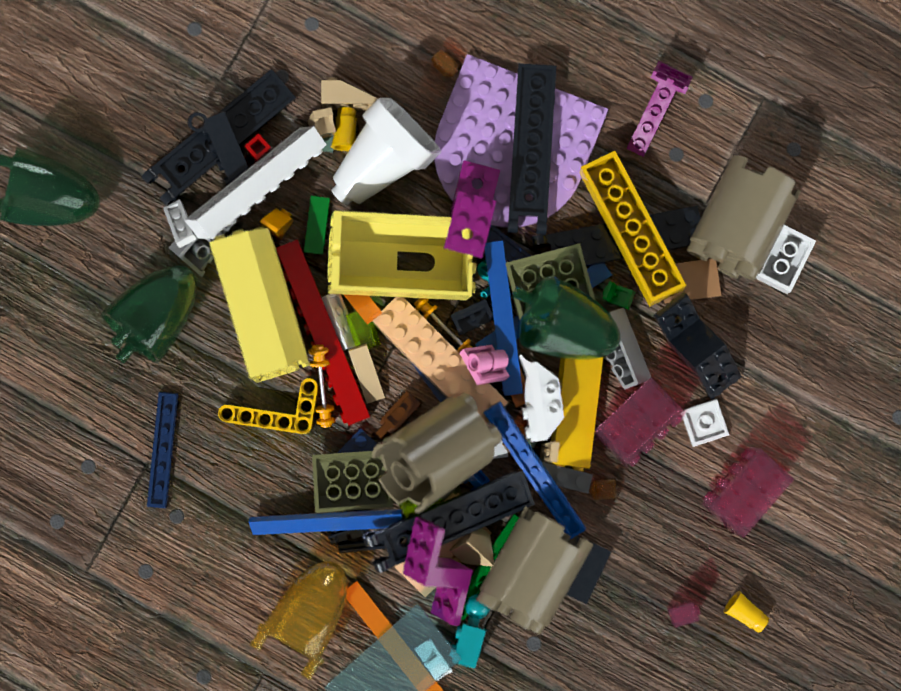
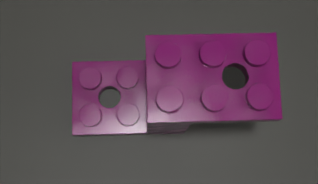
[444,160,500,258]
[402,517,473,626]

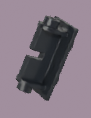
[327,529,368,545]

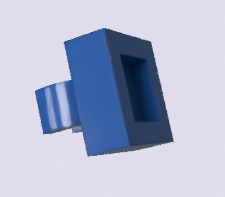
[463,470,490,490]

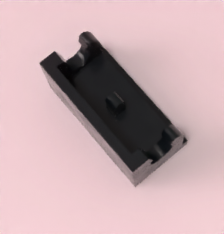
[451,299,494,336]

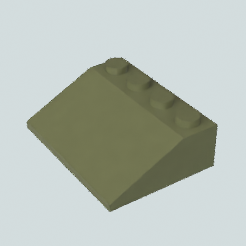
[505,243,595,320]
[312,451,394,513]

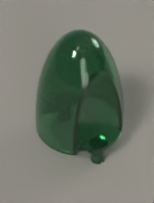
[0,147,100,226]
[101,265,197,364]
[512,276,621,360]

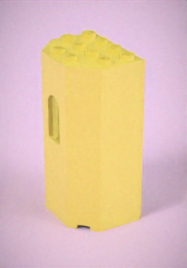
[327,211,476,300]
[210,226,310,383]

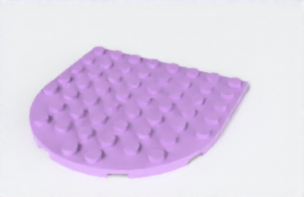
[435,54,608,228]

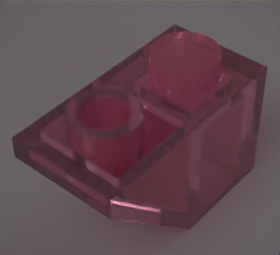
[667,600,701,628]

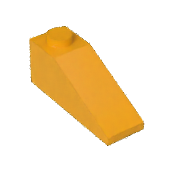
[260,208,293,240]

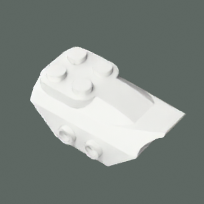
[519,355,564,443]

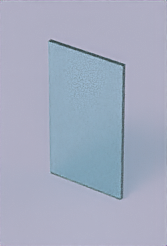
[324,604,461,691]

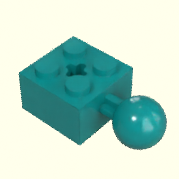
[450,594,490,669]

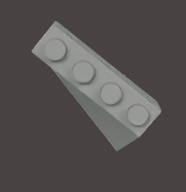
[169,191,232,277]
[583,308,652,390]

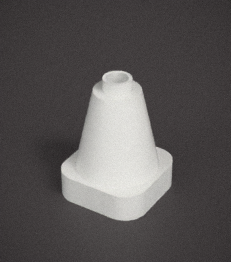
[331,98,442,206]

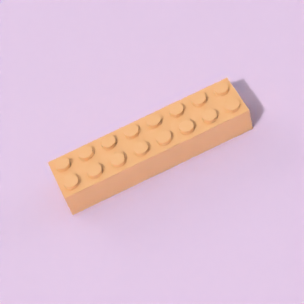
[372,297,508,424]

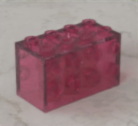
[595,378,684,468]
[701,447,794,538]

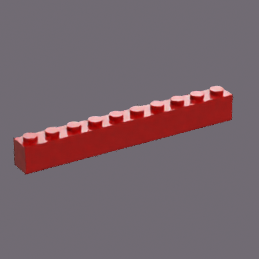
[276,240,371,426]

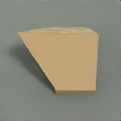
[450,528,494,566]

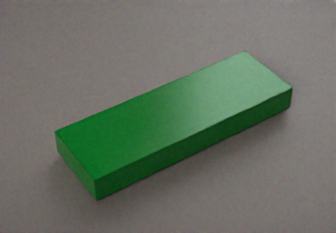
[304,196,330,255]

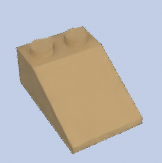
[321,77,378,111]

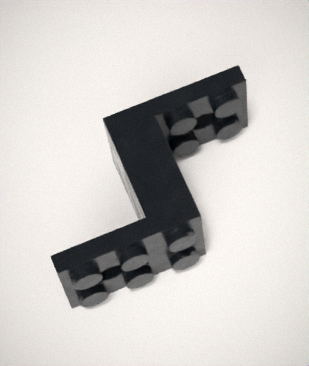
[654,292,742,400]

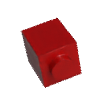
[244,134,272,162]

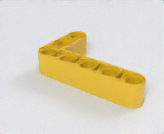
[218,378,319,434]

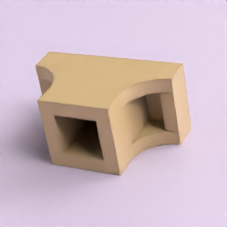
[308,107,336,138]

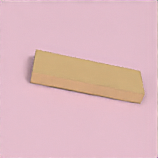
[348,344,385,404]
[539,442,559,463]

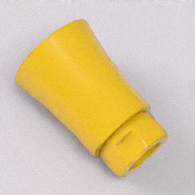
[331,107,357,151]
[723,591,769,633]

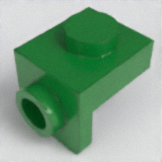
[603,281,636,310]

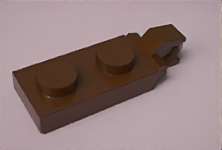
[376,390,422,439]

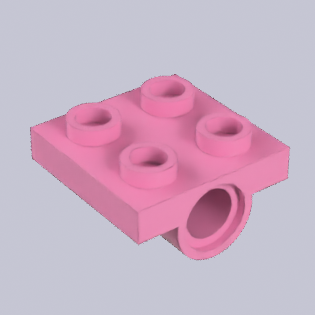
[460,345,509,385]

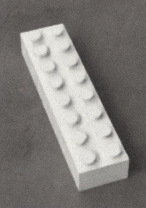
[185,126,326,240]

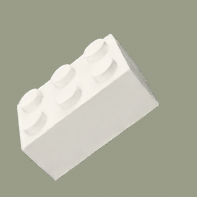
[756,225,816,294]

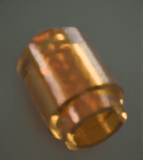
[431,50,459,78]

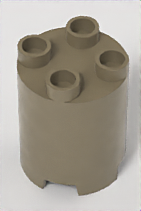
[686,155,801,281]
[372,393,502,513]
[476,506,594,635]

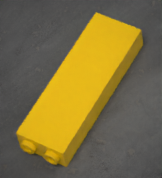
[548,348,604,472]

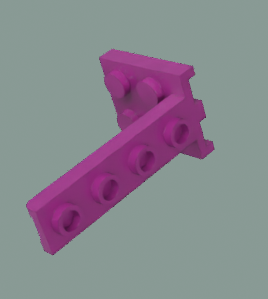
[626,61,692,157]

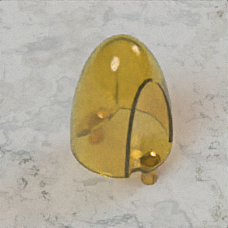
[249,561,348,680]

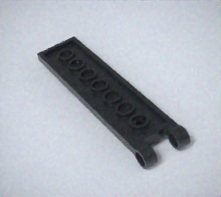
[508,63,557,235]
[142,69,296,206]
[531,206,700,267]
[363,468,535,573]

